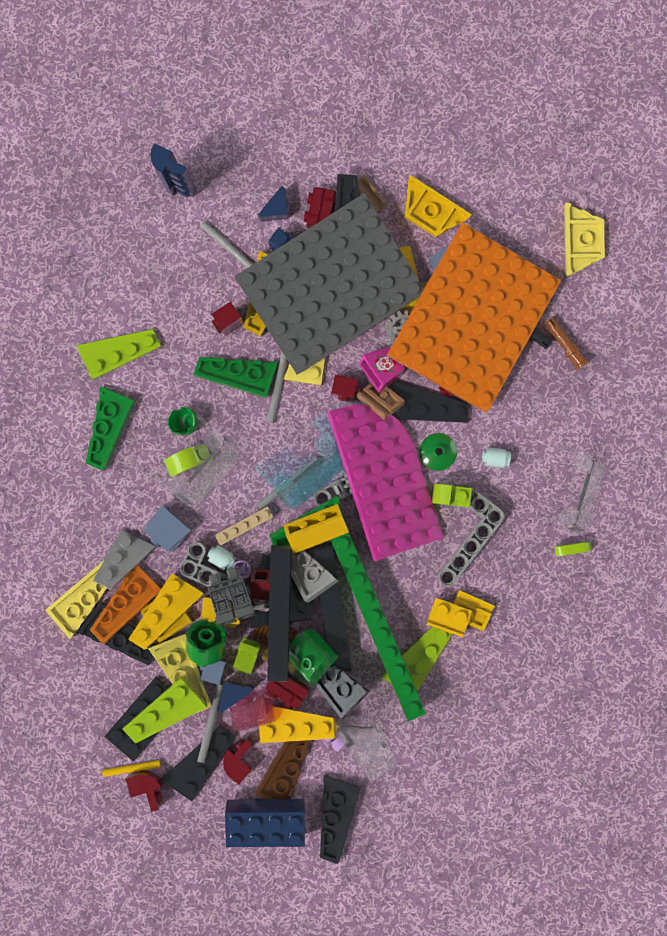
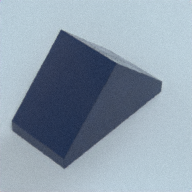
[257,186,288,222]
[219,680,254,713]

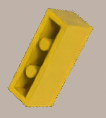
[283,504,349,554]

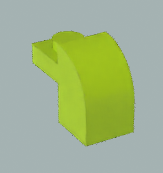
[164,443,213,478]
[432,484,472,508]
[233,637,261,675]

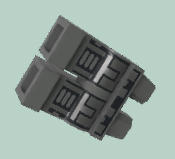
[208,567,256,627]

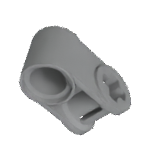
[314,479,351,506]

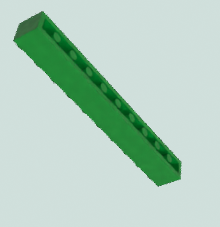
[331,532,426,722]

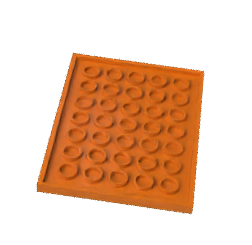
[387,222,561,413]

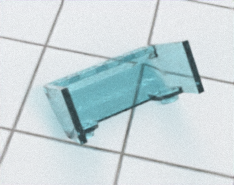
[254,417,344,509]

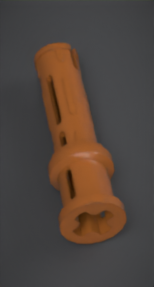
[544,317,590,371]

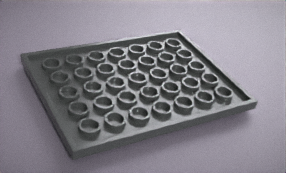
[234,193,424,375]

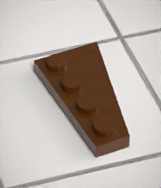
[254,740,310,799]

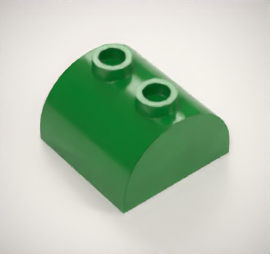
[289,629,338,685]

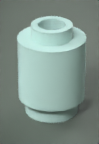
[482,447,511,468]
[207,545,237,571]

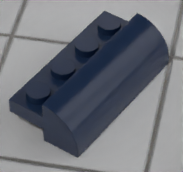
[150,143,197,198]

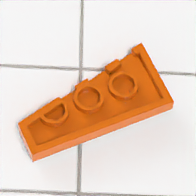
[90,565,161,645]

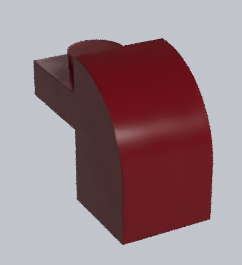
[223,737,254,785]
[125,771,163,812]

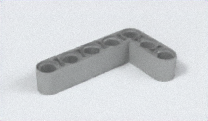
[438,484,504,586]

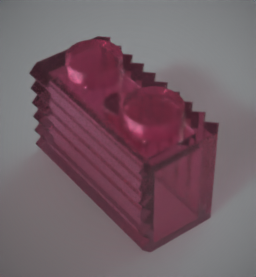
[230,695,275,731]

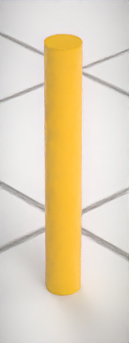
[102,760,161,777]

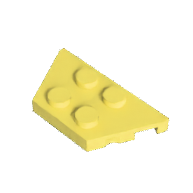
[564,203,605,277]

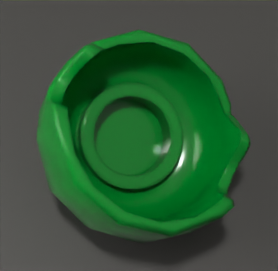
[168,407,199,436]

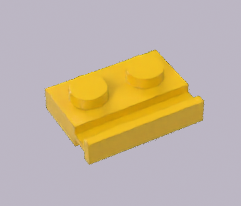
[453,590,495,631]
[426,597,472,637]

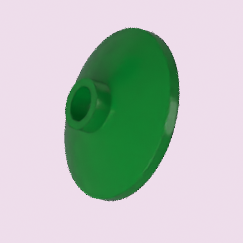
[419,433,457,471]

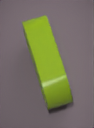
[554,541,592,556]

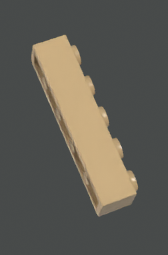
[215,506,274,546]

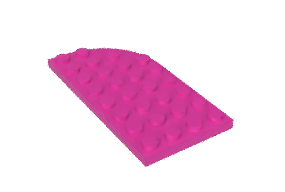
[327,404,444,561]

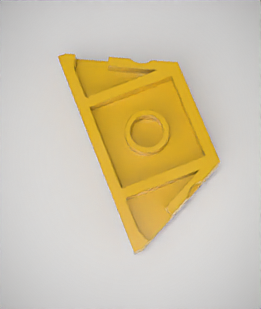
[404,175,472,238]

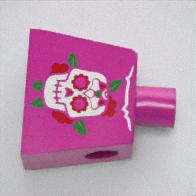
[359,347,405,393]

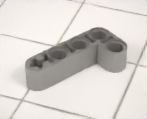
[180,542,251,595]

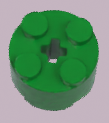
[186,620,226,667]

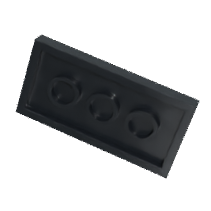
[104,677,169,762]

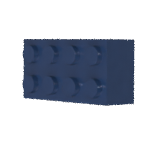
[225,799,305,847]

